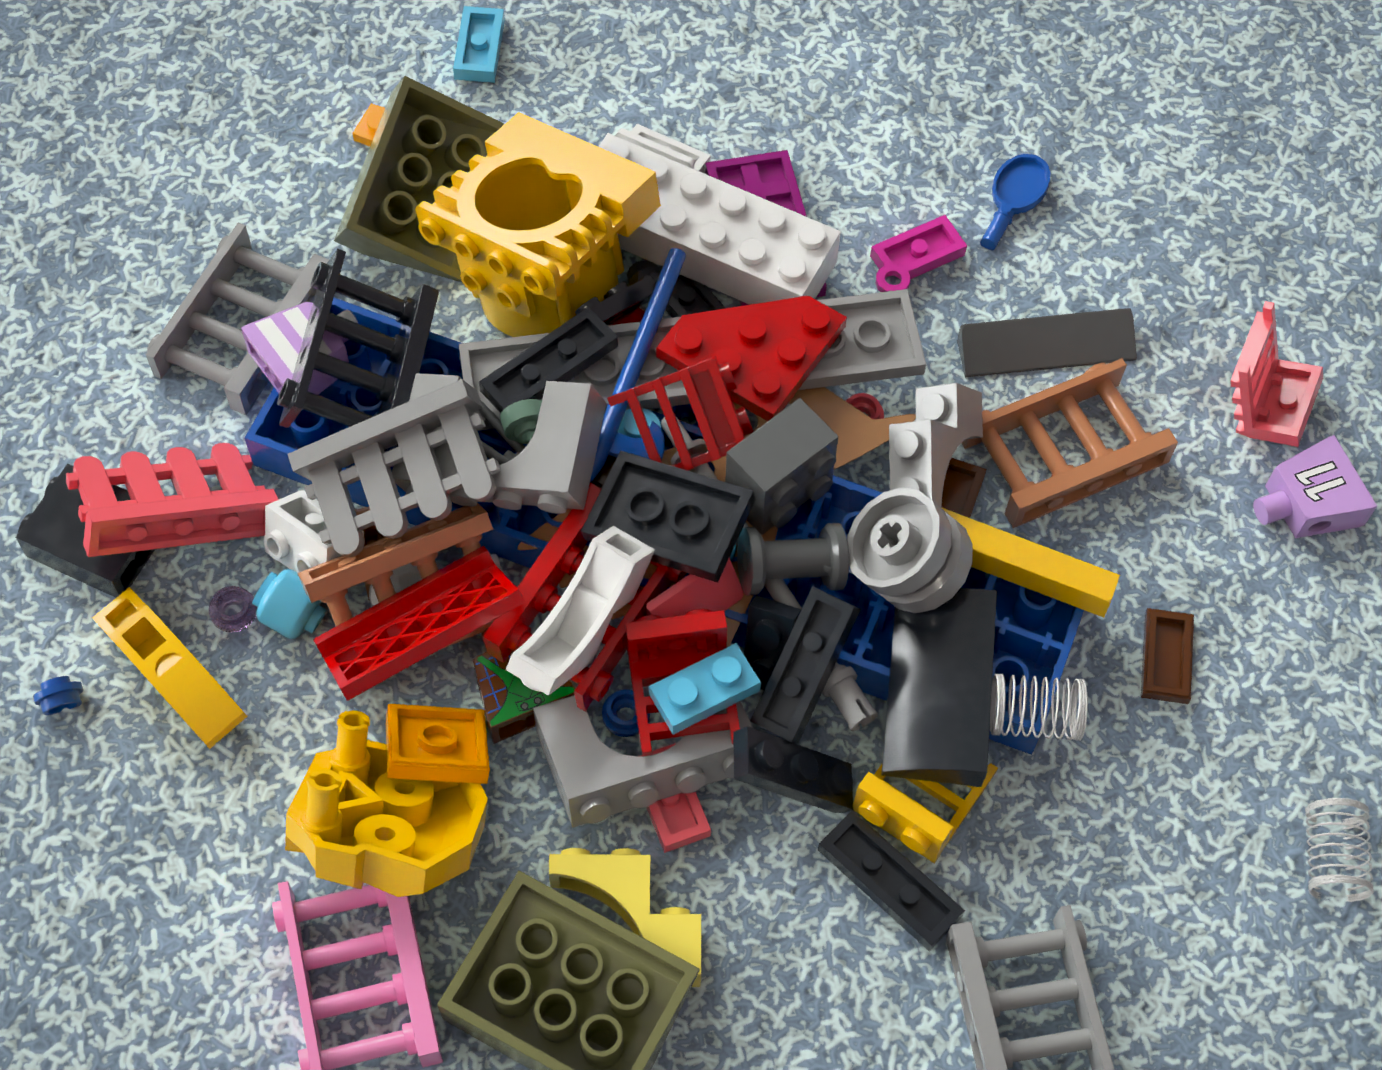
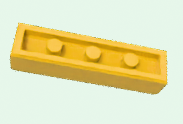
[941,507,1120,618]

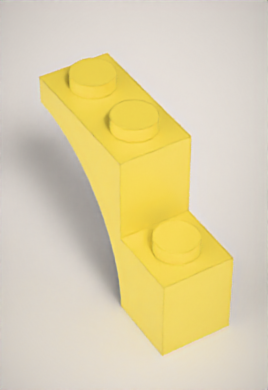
[549,848,701,987]

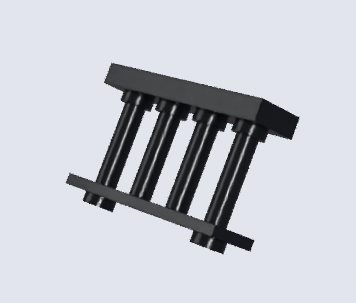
[277,248,440,452]

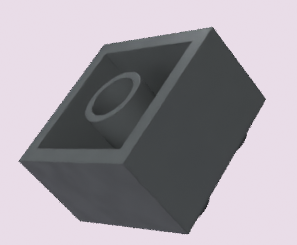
[725,398,839,535]

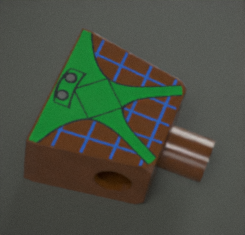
[473,627,575,744]

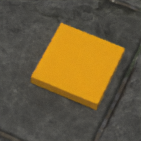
[386,704,490,784]

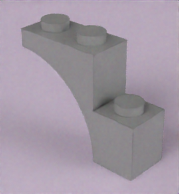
[889,383,983,507]

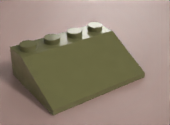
[334,76,504,283]
[437,870,699,1070]

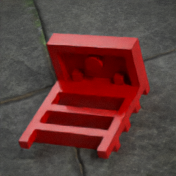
[607,356,754,471]
[625,609,740,757]

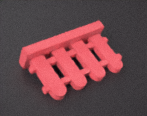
[66,443,279,557]

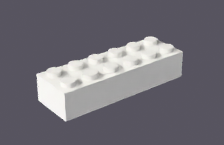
[599,133,841,305]

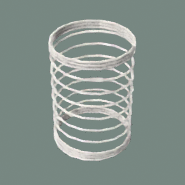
[990,674,1088,741]
[1305,798,1374,902]

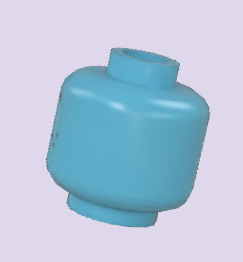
[252,569,327,639]

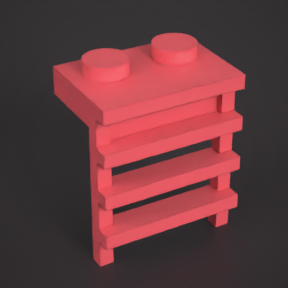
[1230,301,1323,447]

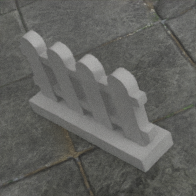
[287,379,501,557]

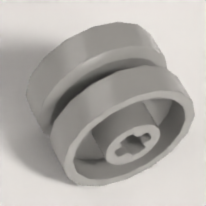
[847,488,973,613]

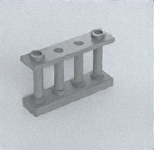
[146,222,329,415]
[946,905,1115,1070]

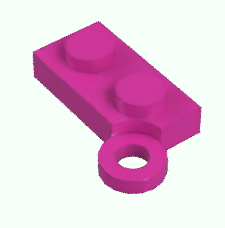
[870,215,967,292]

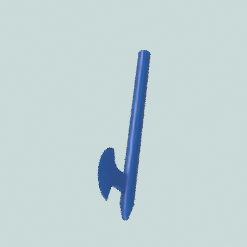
[590,248,686,482]

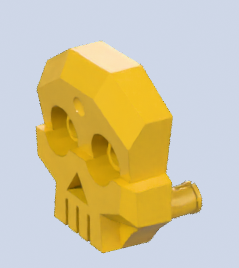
[285,710,488,897]

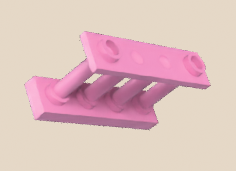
[272,881,443,1070]

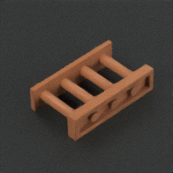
[961,358,1178,528]
[298,503,495,650]

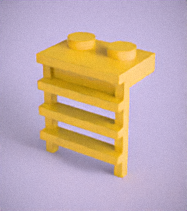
[853,763,998,864]

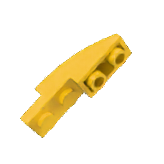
[92,587,248,749]

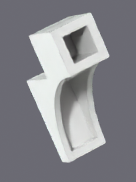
[506,526,655,695]

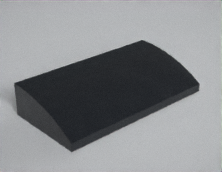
[881,588,997,787]

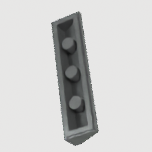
[957,308,1137,377]

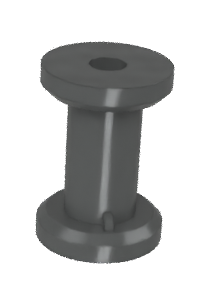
[737,523,849,596]

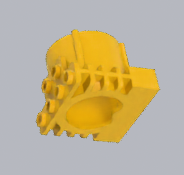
[415,112,661,337]

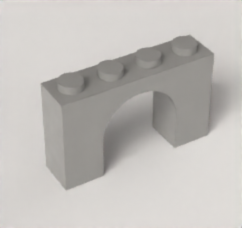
[392,373,606,514]
[533,695,753,828]

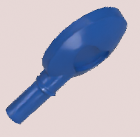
[980,154,1051,251]

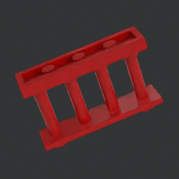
[483,483,687,711]

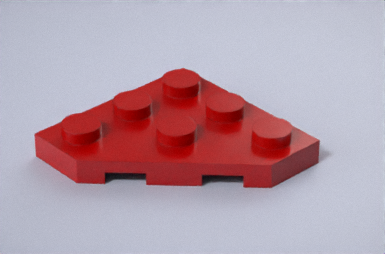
[656,295,847,421]

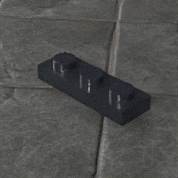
[479,307,618,414]
[750,587,861,744]
[733,726,854,813]
[818,810,965,952]

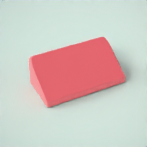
[646,558,744,618]

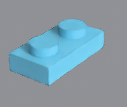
[453,6,505,83]
[649,643,761,735]

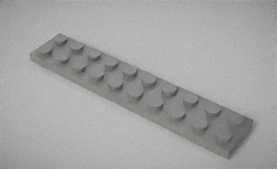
[459,289,926,431]

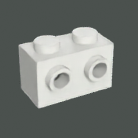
[264,489,364,574]

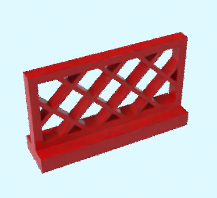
[313,546,525,701]

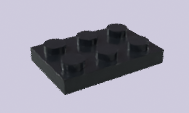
[581,451,756,583]

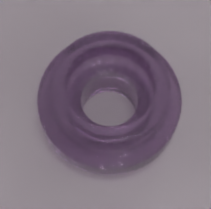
[209,586,257,632]

